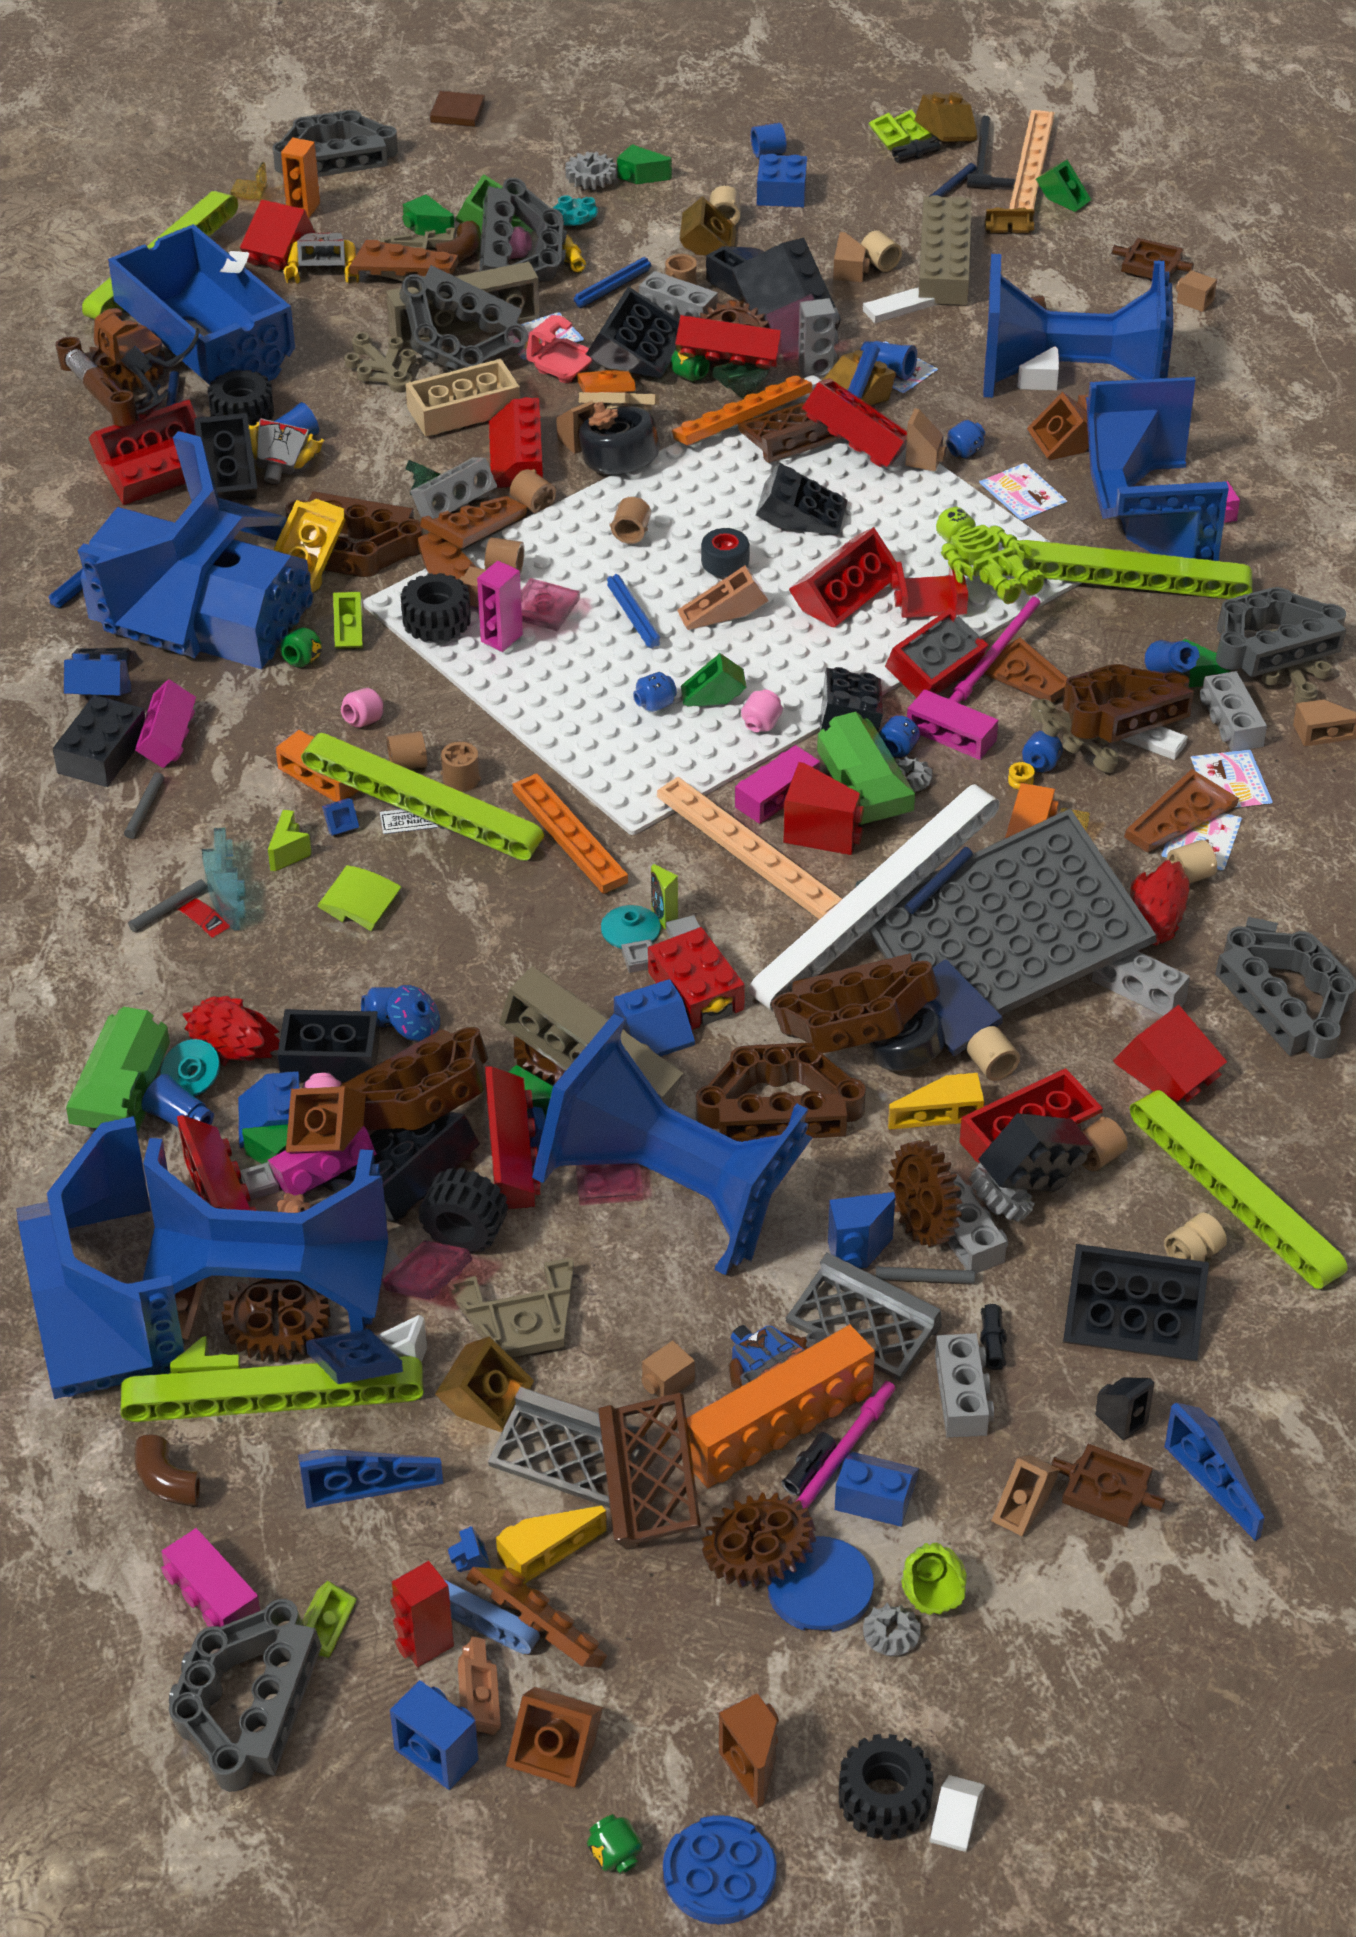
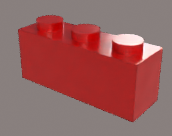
[390,1561,454,1668]

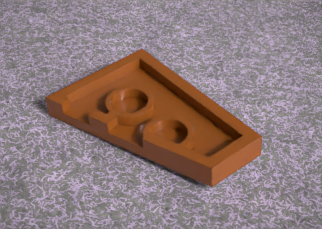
[417,532,477,579]
[976,637,1068,702]

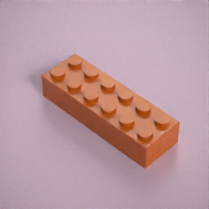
[687,1324,875,1489]

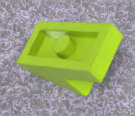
[333,592,363,649]
[268,810,312,871]
[170,1336,241,1374]

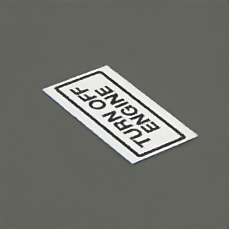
[380,809,438,834]

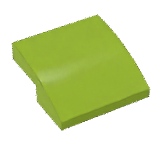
[869,109,932,150]
[317,865,401,931]

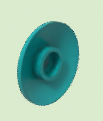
[601,905,661,949]
[160,1039,220,1096]

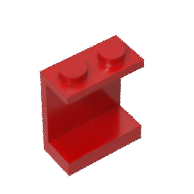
[891,562,968,618]

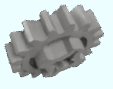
[565,152,616,189]
[969,1163,1035,1222]

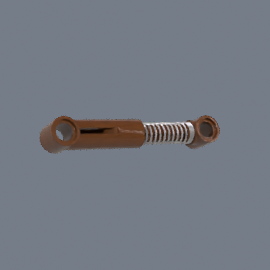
[55,336,138,426]

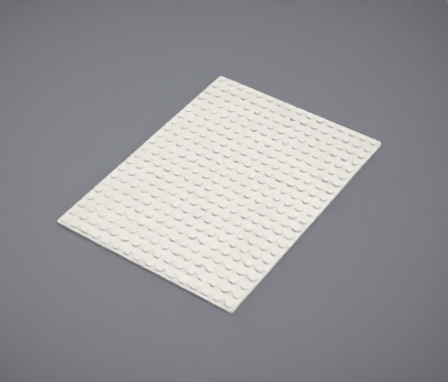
[363,375,1081,835]

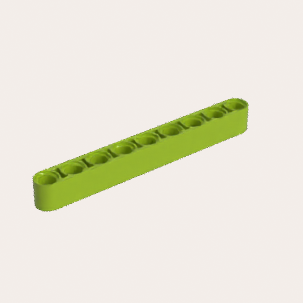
[82,191,238,319]
[1013,540,1252,599]
[301,733,544,861]
[1130,1090,1348,1289]
[120,1356,424,1422]

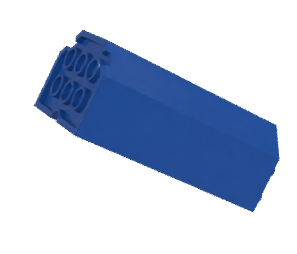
[108,224,295,385]
[81,507,314,669]

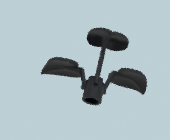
[121,328,200,423]

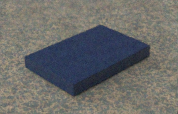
[923,959,1003,1057]
[306,1329,403,1385]

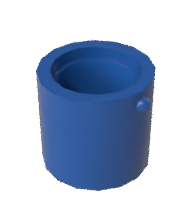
[751,123,786,158]

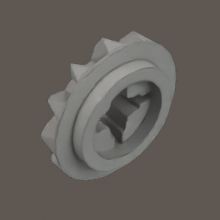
[895,756,932,792]
[863,1603,920,1656]

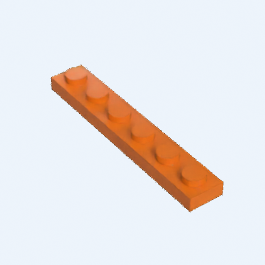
[672,376,813,445]
[512,773,628,894]

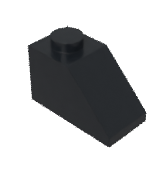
[1095,1377,1155,1441]

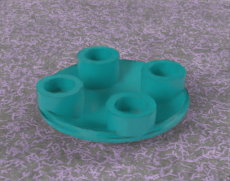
[553,195,598,226]

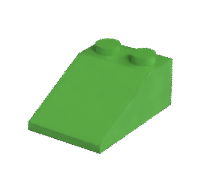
[455,174,533,234]

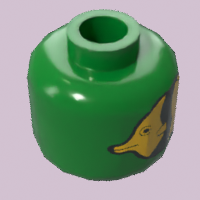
[671,351,710,382]
[281,627,322,668]
[587,1814,643,1875]

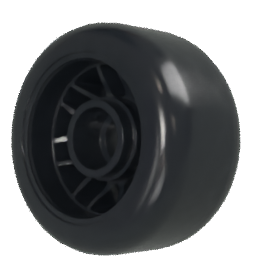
[579,406,660,475]

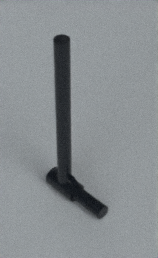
[967,115,1015,188]

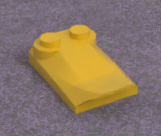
[273,499,345,593]

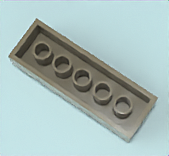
[918,195,971,305]
[386,262,540,347]
[499,966,684,1108]

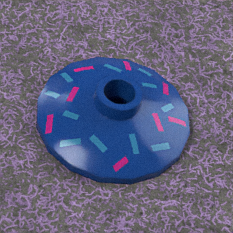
[387,985,440,1042]

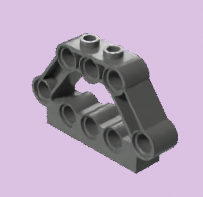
[273,110,398,177]
[479,177,567,282]
[400,265,528,372]
[1216,587,1347,677]
[1215,926,1356,1059]
[169,1599,322,1792]

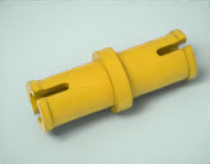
[562,235,586,272]

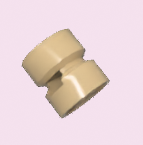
[1164,1212,1227,1262]

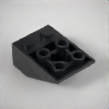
[706,246,764,301]
[755,462,848,535]
[820,667,883,732]

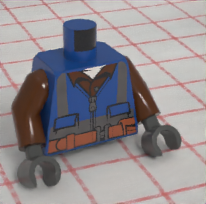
[729,1325,827,1389]

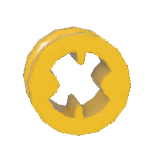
[1008,762,1034,790]

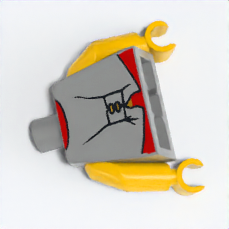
[284,233,360,284]
[249,418,324,484]

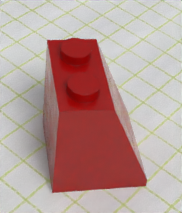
[240,199,315,270]
[783,762,864,855]
[1113,1004,1227,1103]

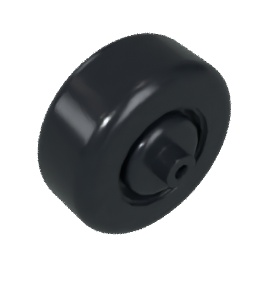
[869,1007,945,1071]

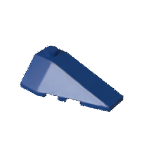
[1165,1403,1265,1541]
[298,1449,443,1509]

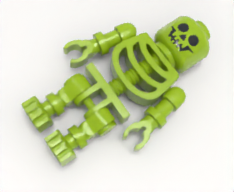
[936,506,1044,604]

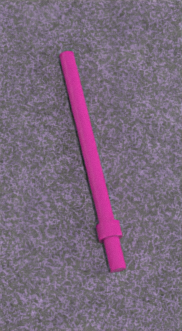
[949,597,1040,703]
[795,1381,896,1508]

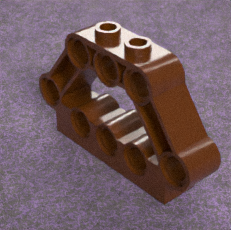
[285,491,423,577]
[1063,664,1194,743]
[771,953,940,1053]
[340,1027,488,1130]
[696,1043,866,1142]

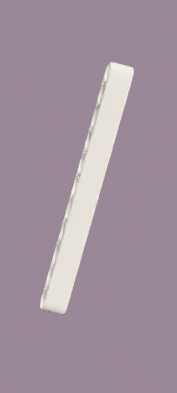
[749,784,1000,1011]

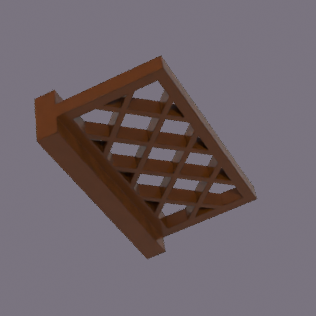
[738,402,844,463]
[598,1392,701,1550]

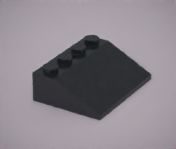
[731,237,841,350]
[586,286,679,378]
[321,1112,480,1221]
[1063,1244,1209,1362]

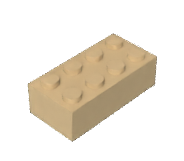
[406,359,520,437]

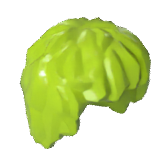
[901,1542,967,1615]

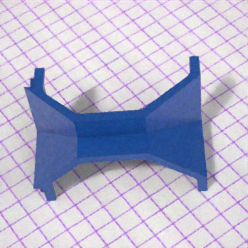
[983,254,1174,398]
[1086,377,1229,561]
[77,431,287,658]
[532,1014,813,1275]
[16,1116,184,1399]
[142,1138,389,1332]

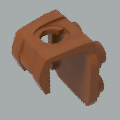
[94,308,162,367]

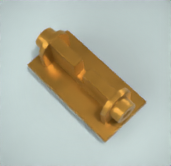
[985,207,1035,233]

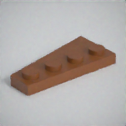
[349,239,458,276]
[420,496,527,548]
[1124,769,1239,853]
[465,1567,607,1668]

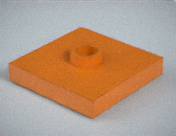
[577,370,635,393]

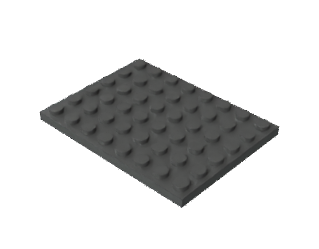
[868,808,1157,1015]

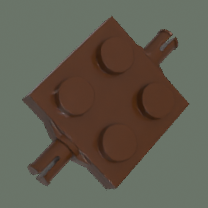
[1112,238,1194,280]
[1051,1444,1166,1528]

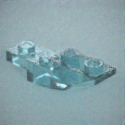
[202,827,246,931]

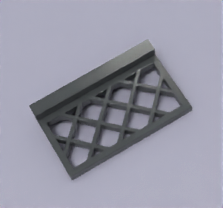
[786,1252,942,1381]
[488,1387,648,1508]

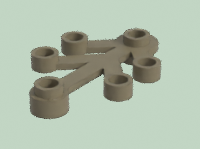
[344,332,416,392]
[1261,629,1331,704]
[1030,698,1119,773]

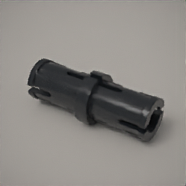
[892,136,940,162]
[980,1304,1007,1370]
[782,1432,836,1496]

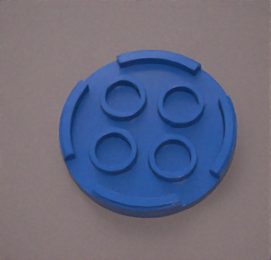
[767,1536,874,1632]
[663,1815,777,1924]

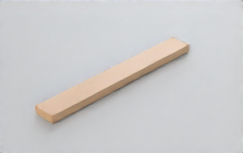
[1009,110,1054,209]
[657,777,842,920]

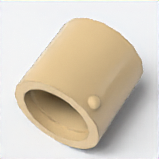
[710,186,740,224]
[861,230,902,272]
[1167,840,1217,884]
[966,1026,1020,1081]

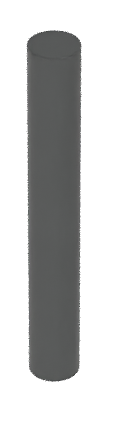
[124,772,164,839]
[128,879,207,932]
[876,1266,975,1284]

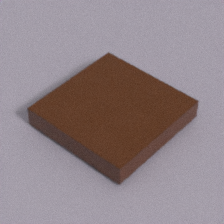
[430,91,485,127]

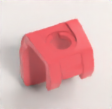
[526,315,593,383]

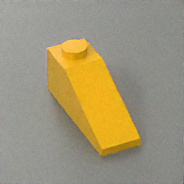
[888,1073,984,1130]
[496,1506,607,1583]

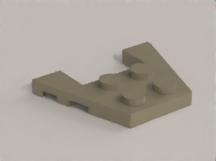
[380,228,456,281]
[447,1257,574,1358]

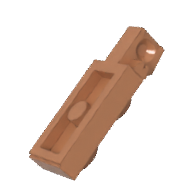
[458,1636,501,1735]

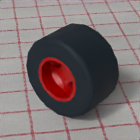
[701,528,750,577]

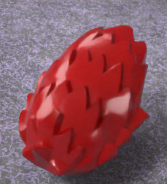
[1130,860,1189,946]
[183,996,280,1066]

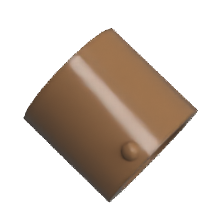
[665,254,697,285]
[510,469,556,514]
[609,497,652,544]
[484,537,525,574]
[386,731,427,770]
[441,742,481,792]
[1082,1117,1128,1171]

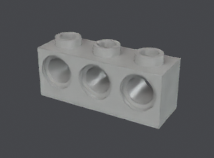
[639,271,718,320]
[798,298,839,378]
[410,457,497,519]
[1200,671,1267,752]
[1092,951,1190,1016]
[947,1174,1008,1274]
[935,1333,994,1438]

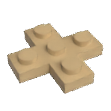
[579,392,659,410]

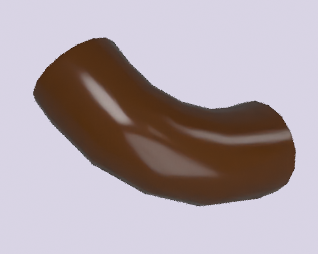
[435,221,481,263]
[134,1434,201,1505]

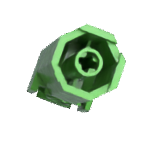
[817,712,915,825]
[66,1007,170,1133]

